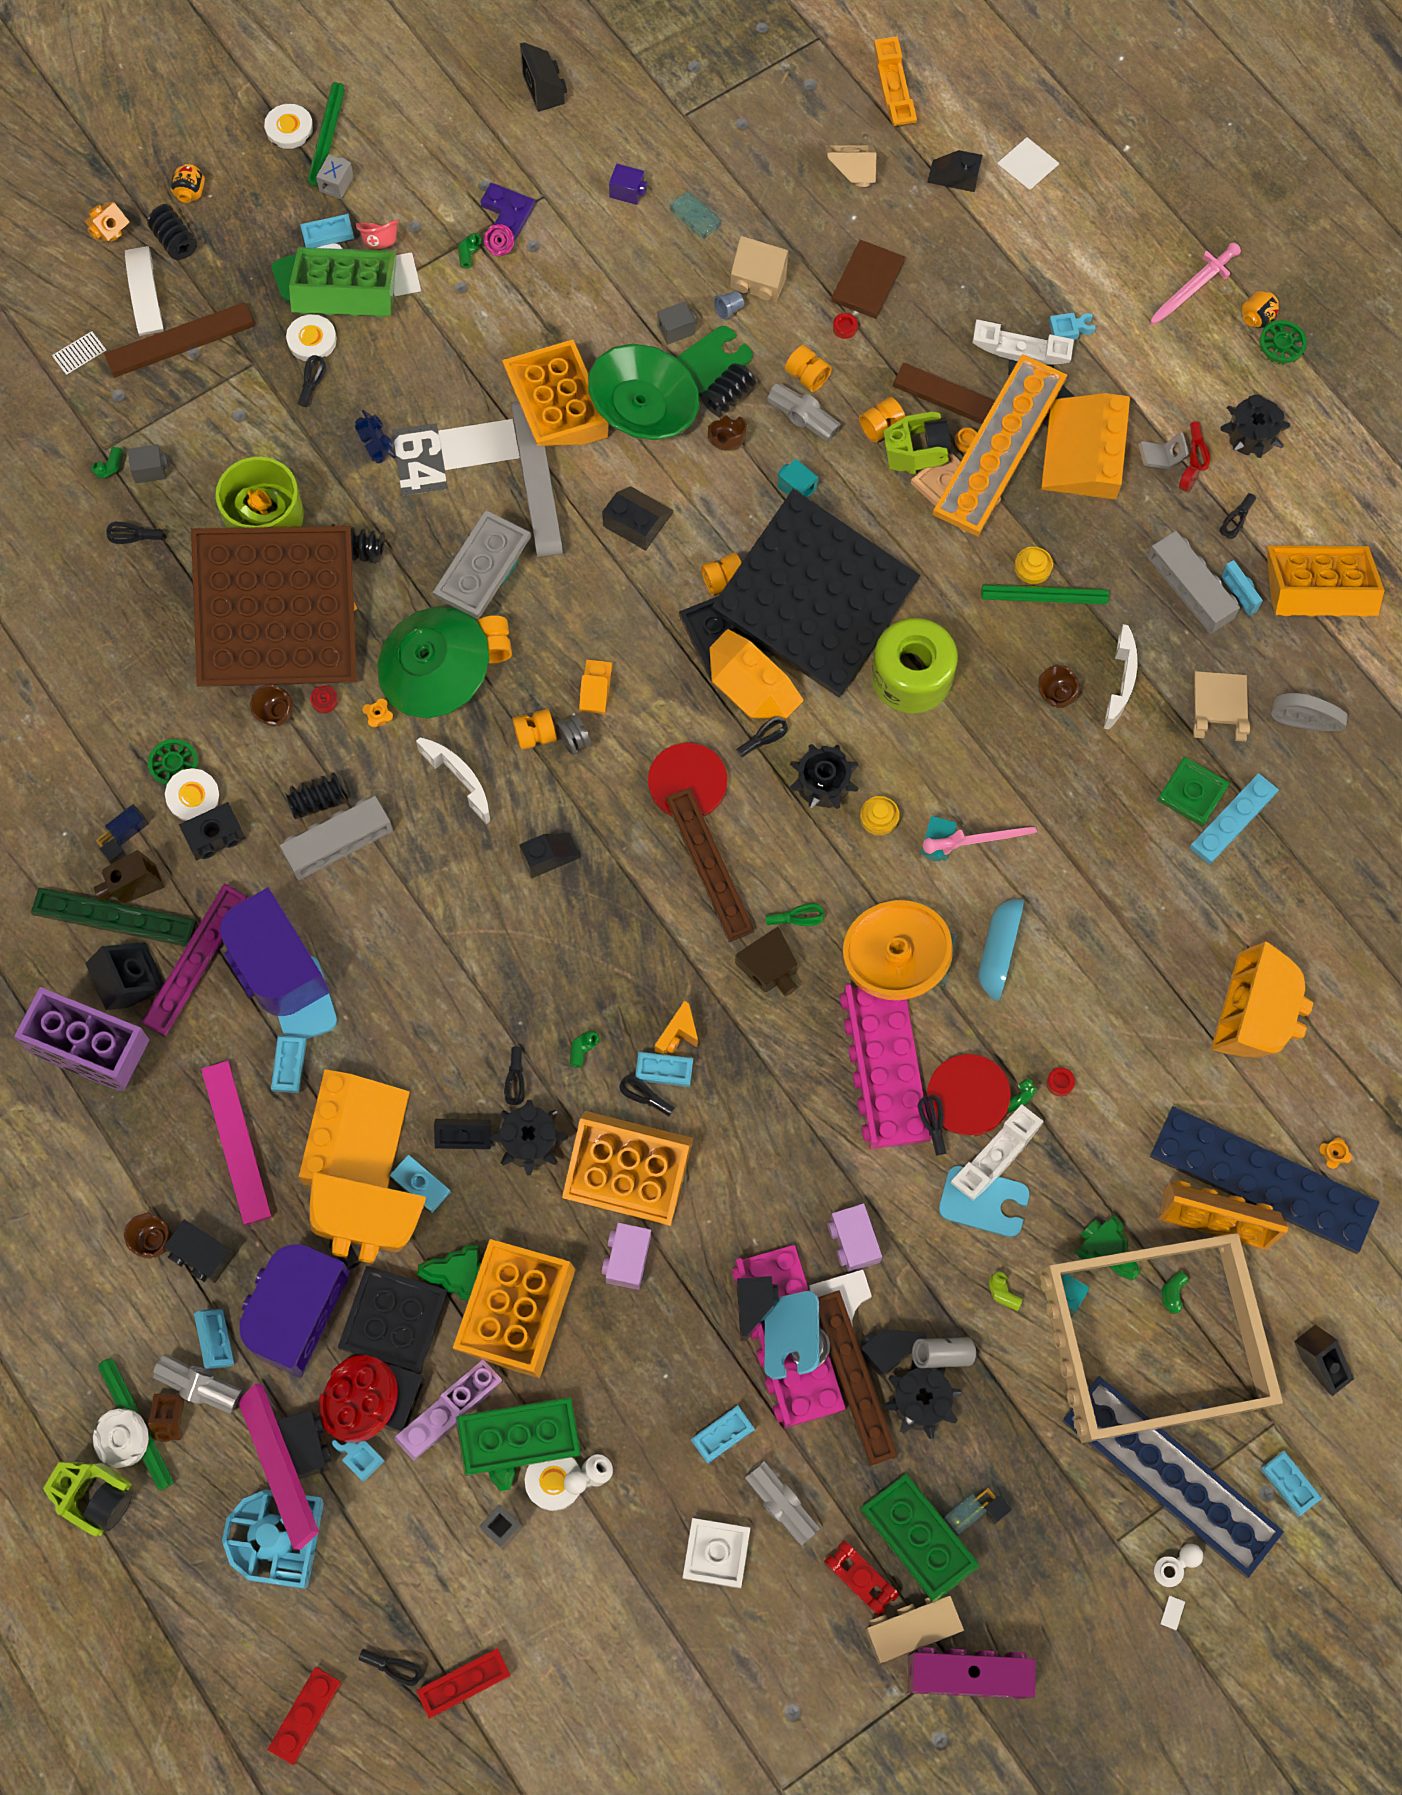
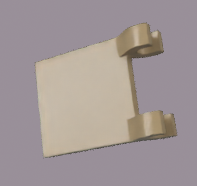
[1193,671,1250,742]

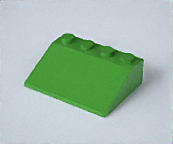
[289,247,396,317]

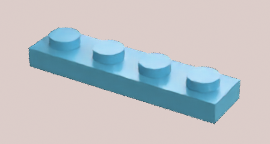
[1190,773,1279,865]

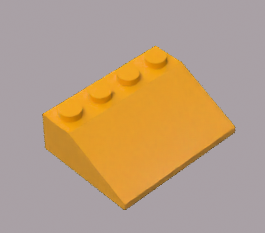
[502,340,609,446]
[1041,393,1130,500]
[1266,545,1385,617]
[299,1069,410,1188]
[562,1111,693,1226]
[1158,1180,1288,1250]
[453,1239,576,1379]

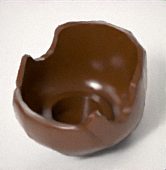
[707,415,747,451]
[1038,665,1080,708]
[250,684,294,727]
[124,1213,171,1259]

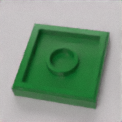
[1157,756,1230,827]

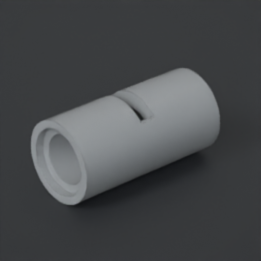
[912,1337,976,1368]

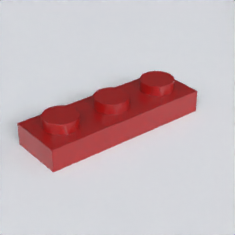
[416,1648,511,1719]
[267,1667,342,1765]

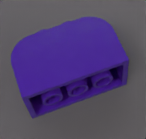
[220,887,330,1016]
[239,1244,351,1378]

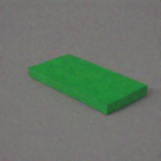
[455,1397,581,1476]
[860,1473,980,1603]

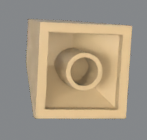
[825,145,876,187]

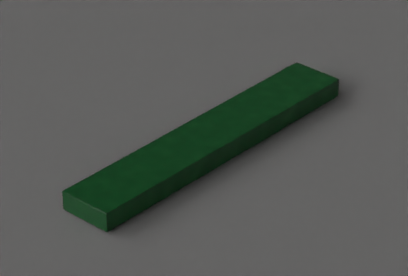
[31,888,197,947]

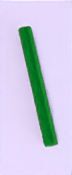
[307,82,345,187]
[981,584,1109,604]
[98,1358,173,1491]

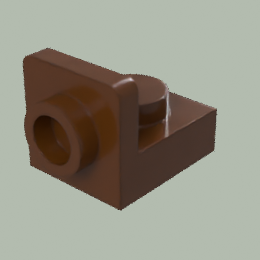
[148,1394,184,1442]

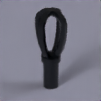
[298,355,326,407]
[1219,493,1256,539]
[106,521,163,544]
[736,716,788,757]
[504,1046,524,1105]
[619,1075,675,1117]
[917,1095,947,1156]
[359,1649,422,1686]

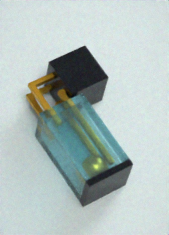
[943,1488,1011,1536]

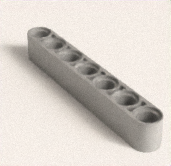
[511,401,563,558]

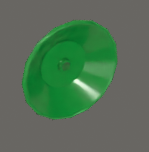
[588,344,699,440]
[377,606,490,719]

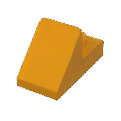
[579,659,612,714]
[655,1001,698,1055]

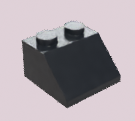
[520,42,567,112]
[602,486,673,551]
[85,942,164,1010]

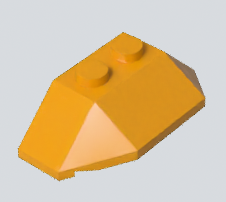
[709,629,804,720]

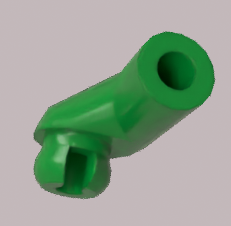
[458,233,482,269]
[91,447,123,479]
[569,1031,600,1068]
[1007,1079,1037,1114]
[1161,1271,1189,1314]

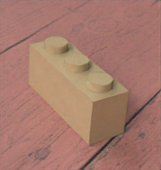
[865,1596,964,1665]

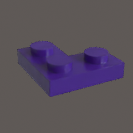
[480,183,535,242]

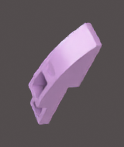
[394,1360,502,1461]

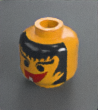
[170,164,205,203]
[1241,291,1279,328]

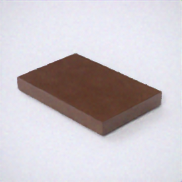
[831,240,905,319]

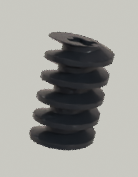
[147,204,197,260]
[701,363,756,417]
[331,524,385,564]
[285,772,345,820]

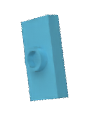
[300,214,354,248]
[1221,560,1263,616]
[271,1036,307,1093]
[635,1052,693,1087]
[390,1155,451,1213]
[194,1309,234,1369]
[691,1405,755,1464]
[1260,1451,1322,1517]

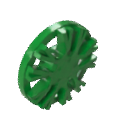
[1259,320,1307,365]
[148,739,199,787]

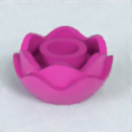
[484,224,514,256]

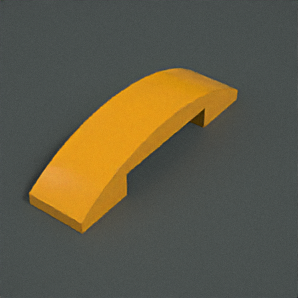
[874,36,917,126]

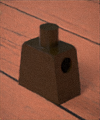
[94,850,165,903]
[735,926,798,997]

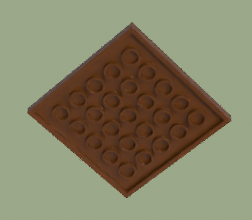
[191,526,357,687]

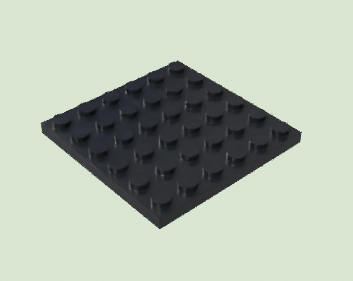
[710,489,920,698]

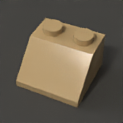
[730,236,788,302]

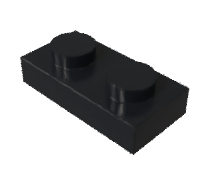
[434,1119,491,1149]

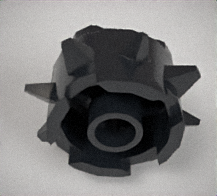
[1220,395,1290,458]
[790,744,859,809]
[491,1100,568,1176]
[884,1360,962,1439]

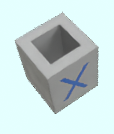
[316,154,354,199]

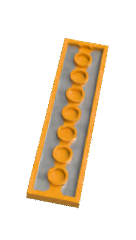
[932,354,1067,536]

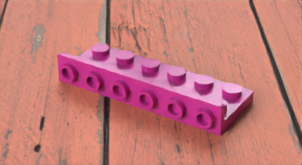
[840,984,931,1150]
[731,1245,846,1429]

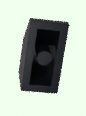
[927,150,983,192]
[519,833,581,878]
[736,1276,779,1341]
[1294,1324,1354,1396]
[860,1329,927,1378]

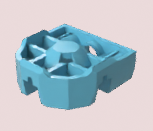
[222,1489,324,1589]

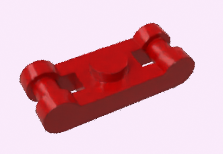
[823,1540,899,1617]

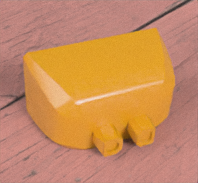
[1211,941,1314,1058]
[309,1172,426,1264]

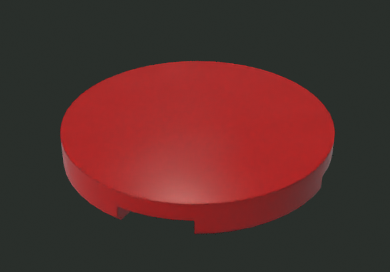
[648,743,727,816]
[927,1054,1011,1136]
[318,1355,398,1443]

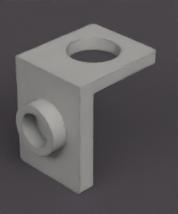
[1138,432,1189,470]

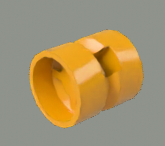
[784,345,832,392]
[859,397,906,443]
[701,552,742,596]
[477,616,512,664]
[512,709,557,750]

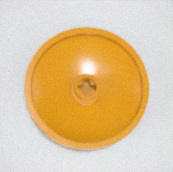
[843,900,953,1000]

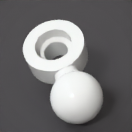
[564,1454,613,1495]
[1153,1544,1203,1587]

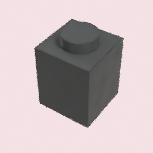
[657,301,697,345]
[128,444,169,484]
[479,1504,523,1550]

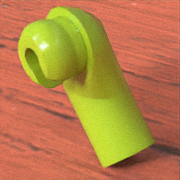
[989,1272,1023,1312]

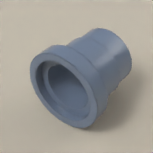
[713,290,744,320]

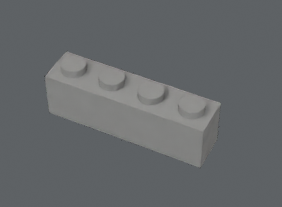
[1147,531,1240,634]
[279,796,393,881]

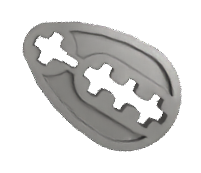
[1271,693,1348,731]

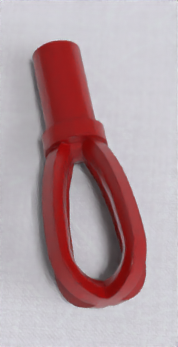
[1190,421,1211,471]

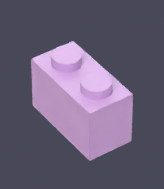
[827,1204,882,1273]
[602,1223,651,1290]

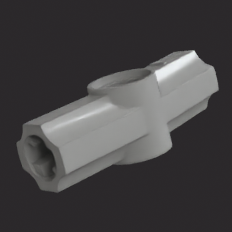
[767,383,841,442]
[153,1354,242,1414]
[744,1461,820,1546]

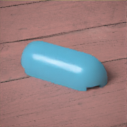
[978,898,1024,1001]

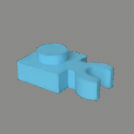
[1049,313,1095,340]
[332,1440,385,1483]

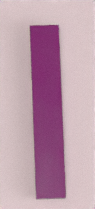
[141,883,248,1037]

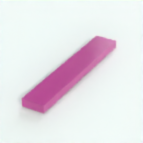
[201,1061,273,1226]
[238,1384,319,1550]

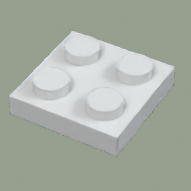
[683,1518,750,1589]

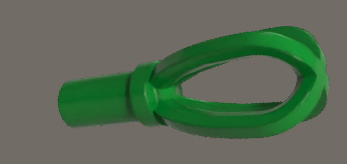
[765,903,824,926]

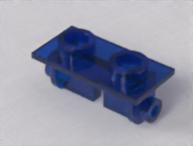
[355,410,396,464]

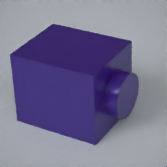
[609,163,647,205]

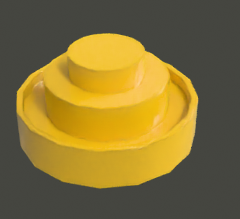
[1014,547,1053,584]
[860,796,899,836]

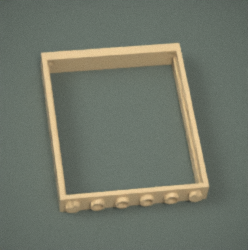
[1040,1233,1283,1444]

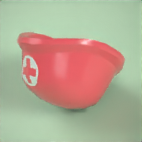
[356,220,399,249]

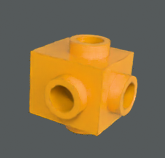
[84,202,129,242]

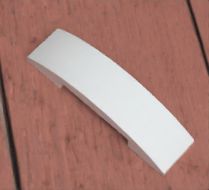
[125,246,164,336]
[972,320,1074,364]
[1104,624,1137,729]
[416,738,490,825]
[951,1104,1043,1201]

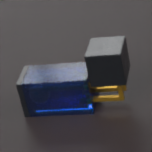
[96,804,149,864]

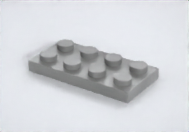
[433,510,531,620]

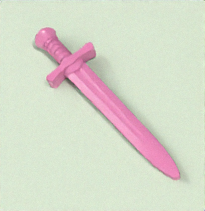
[1150,243,1241,325]
[923,827,1037,855]

